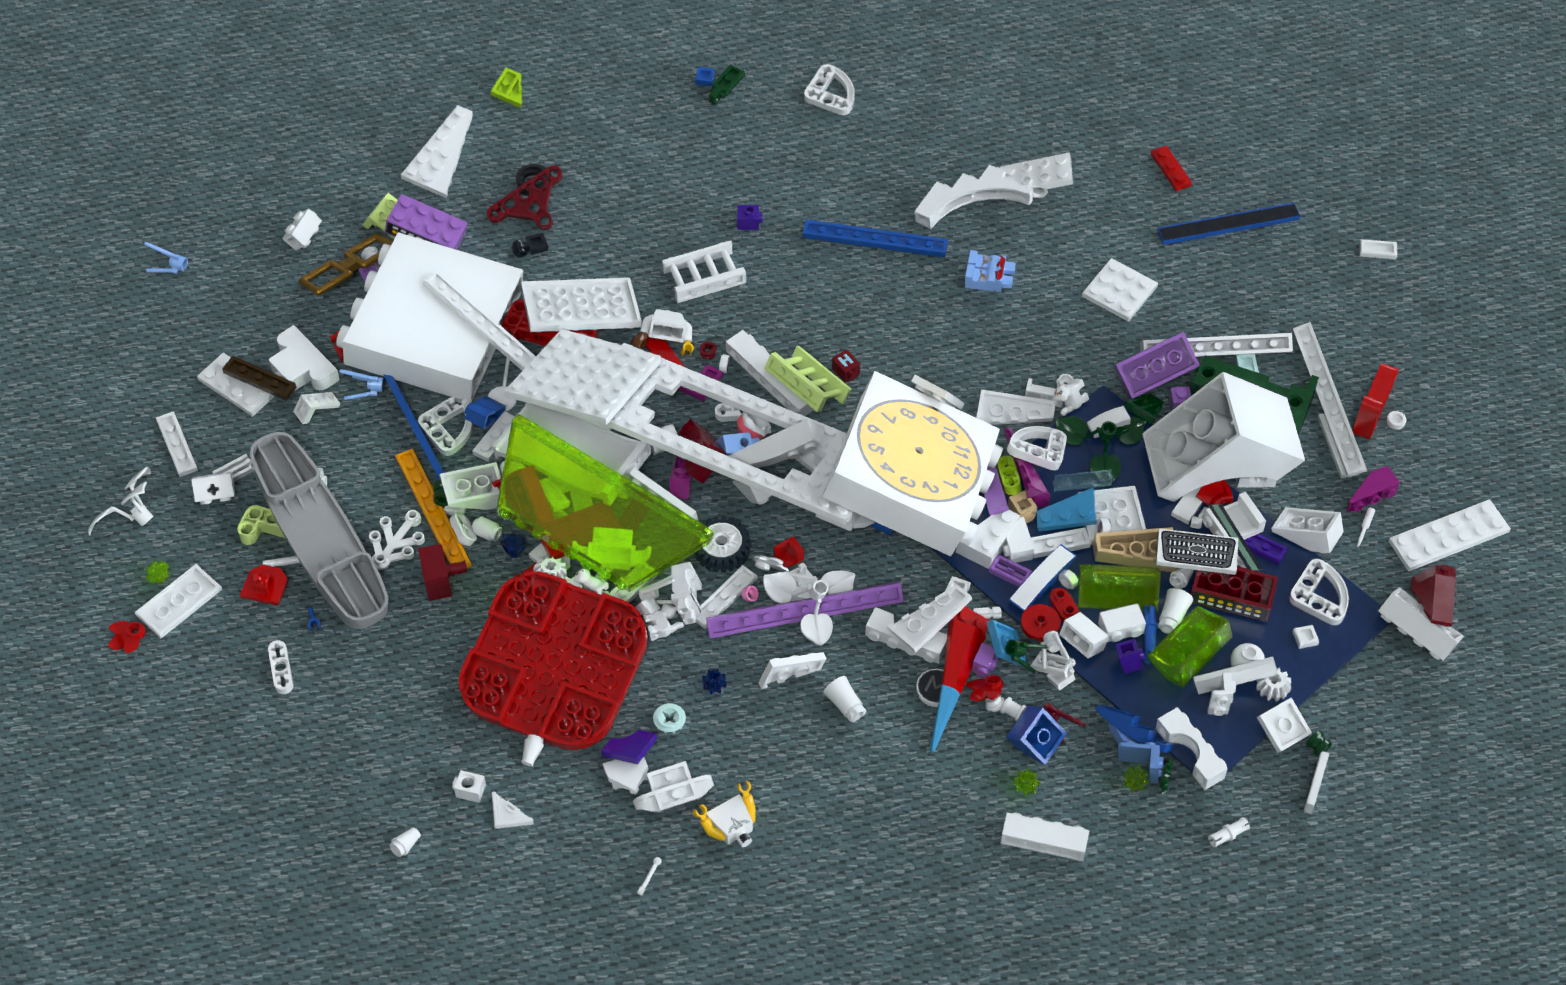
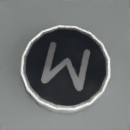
[916,669,944,707]

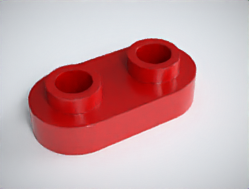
[1049,588,1079,623]

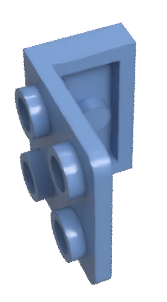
[1118,740,1164,784]

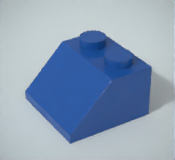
[1006,705,1067,765]

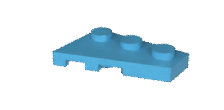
[1037,488,1097,532]

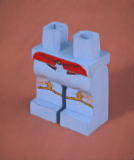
[965,250,1016,292]

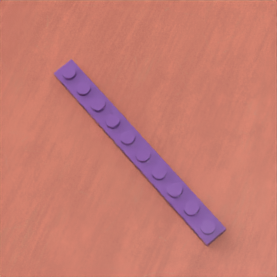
[706,581,904,638]

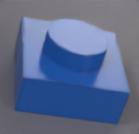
[695,67,715,86]

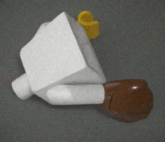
[630,309,694,356]

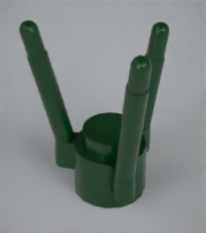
[1005,639,1048,673]

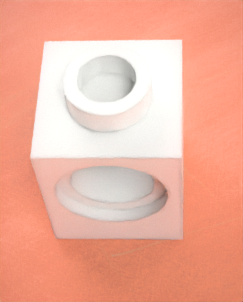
[452,771,486,803]

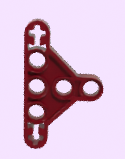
[487,165,563,230]

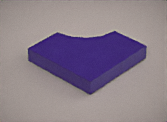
[601,729,657,765]

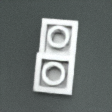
[1087,406,1131,438]

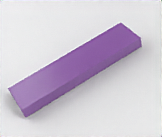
[984,465,1009,516]

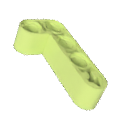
[237,505,285,545]

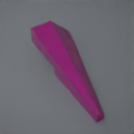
[1004,428,1050,507]

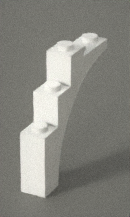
[914,165,1033,229]

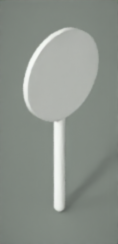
[488,358,517,412]

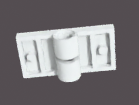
[1000,153,1073,197]

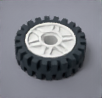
[693,516,751,573]

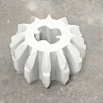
[533,556,567,579]
[1256,667,1291,702]

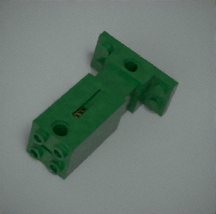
[1189,355,1319,436]

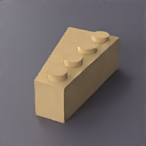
[1092,527,1177,572]

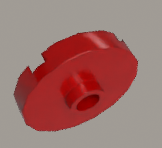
[1021,604,1061,642]

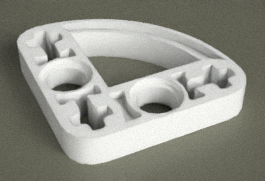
[804,64,854,115]
[418,396,473,456]
[1007,426,1067,470]
[1289,559,1349,625]

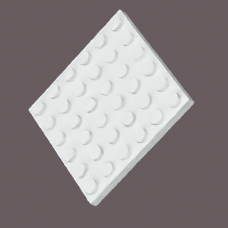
[505,329,661,425]

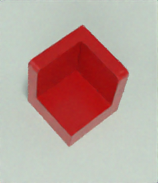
[774,536,804,568]

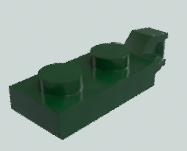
[709,65,745,105]

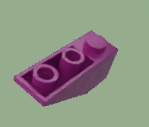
[670,455,693,500]
[1346,466,1400,513]

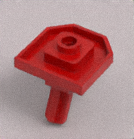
[240,565,288,606]

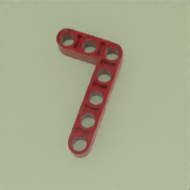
[1353,363,1399,440]

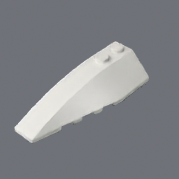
[729,419,825,468]

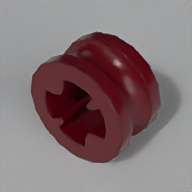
[700,342,717,360]

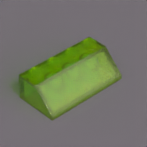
[1078,564,1161,612]
[1148,606,1233,687]

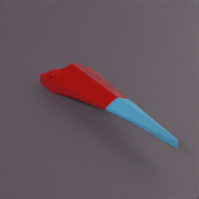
[929,606,990,753]

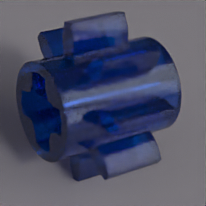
[702,669,727,695]

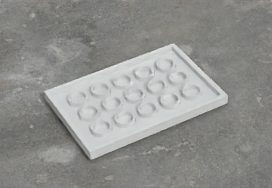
[521,278,642,332]

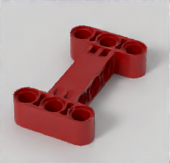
[501,299,599,346]

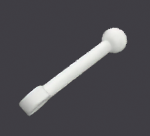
[638,857,662,895]

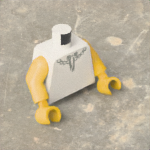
[692,781,756,847]

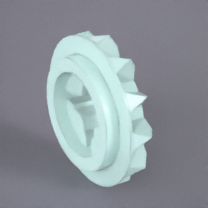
[653,703,686,734]

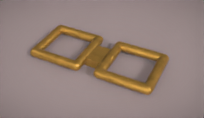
[298,233,393,296]

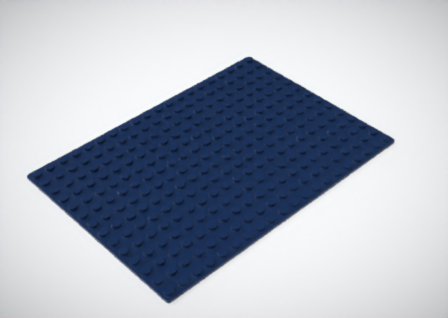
[928,386,1392,787]

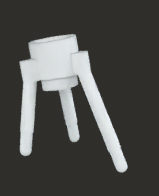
[639,575,675,604]
[1040,631,1074,673]

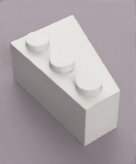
[956,510,1020,569]

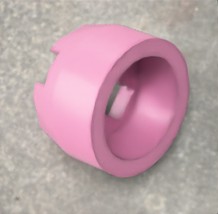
[741,586,759,602]

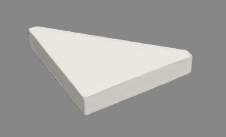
[492,792,533,829]

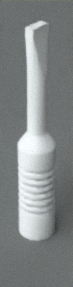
[1357,508,1375,547]

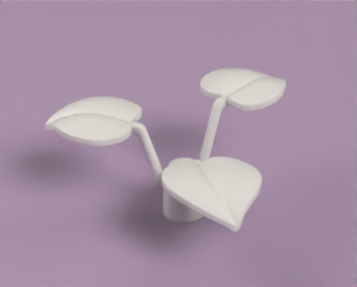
[88,467,153,535]
[763,571,855,645]

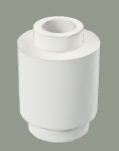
[472,516,502,542]

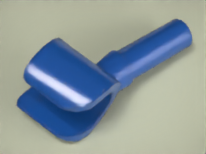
[308,607,321,632]

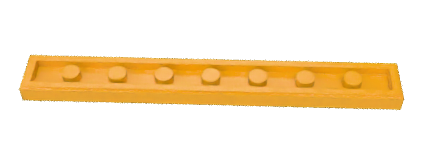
[395,448,472,568]

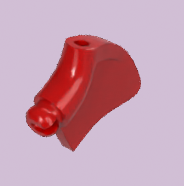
[1195,480,1233,508]

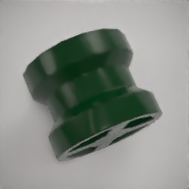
[1306,731,1332,757]

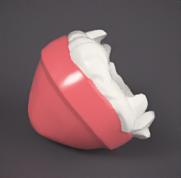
[737,411,772,440]

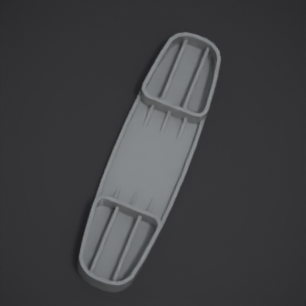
[250,432,388,629]

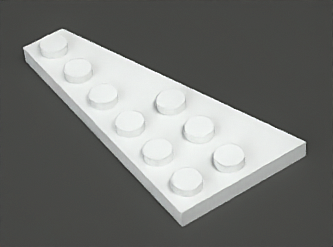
[401,105,473,198]

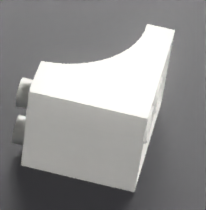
[1142,372,1305,502]

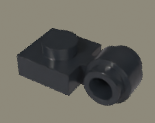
[512,233,548,258]

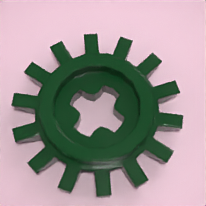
[1160,758,1173,795]

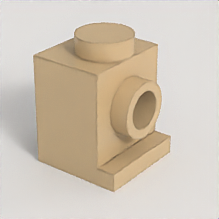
[1008,490,1037,523]

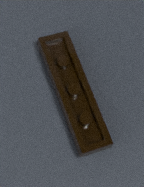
[222,355,297,401]

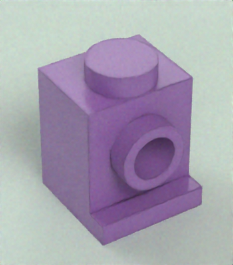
[972,643,999,677]

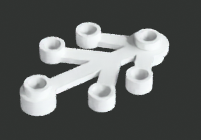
[369,510,425,570]

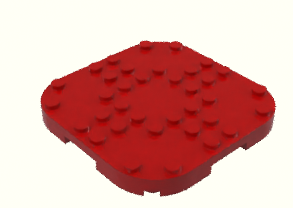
[459,571,648,750]

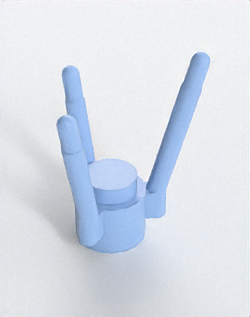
[144,242,188,274]
[339,369,384,400]

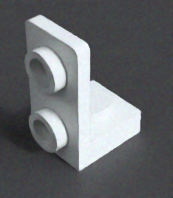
[293,392,340,424]

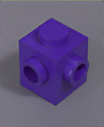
[737,205,763,230]
[1116,639,1145,674]

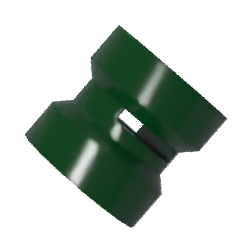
[433,480,448,507]

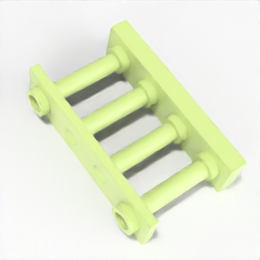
[764,346,851,412]

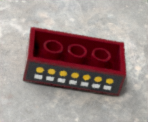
[1191,567,1278,622]

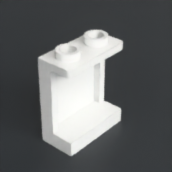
[1203,492,1266,540]

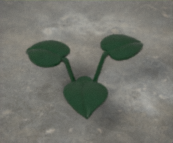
[1056,416,1146,484]

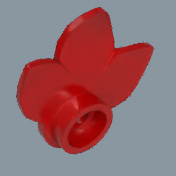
[108,621,146,654]
[966,675,1004,701]

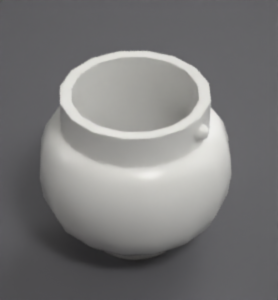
[1230,643,1265,667]

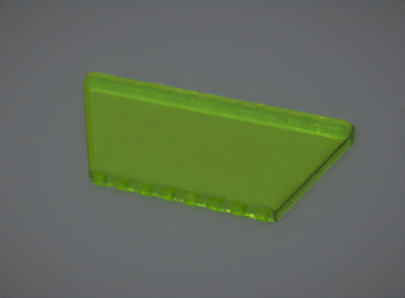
[496,414,714,592]

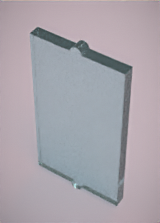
[1052,470,1114,491]

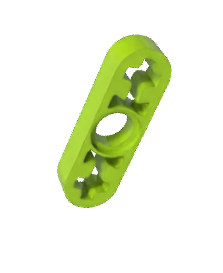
[997,456,1022,495]

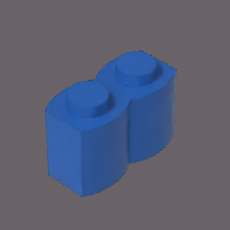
[465,396,506,429]

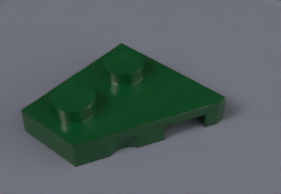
[1124,393,1164,425]

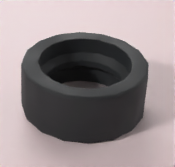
[516,164,549,196]

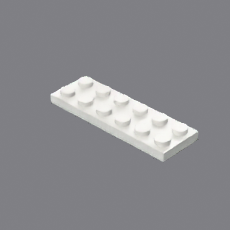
[1388,499,1511,571]

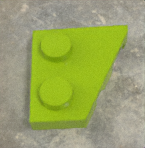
[490,68,522,108]

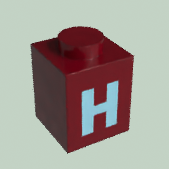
[832,350,860,383]

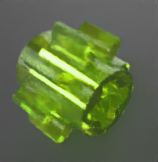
[145,560,170,584]
[1122,765,1149,792]
[1013,769,1040,796]

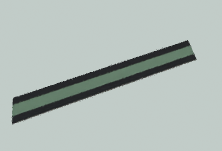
[1208,504,1262,570]

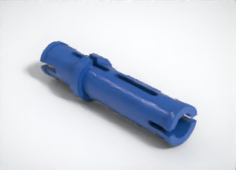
[1143,605,1158,664]

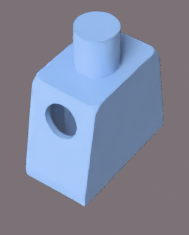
[716,432,760,456]

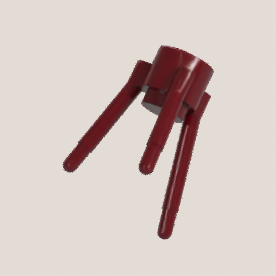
[1043,703,1086,744]

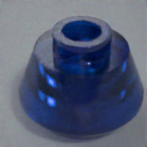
[500,533,525,558]

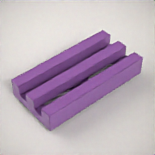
[989,554,1033,587]

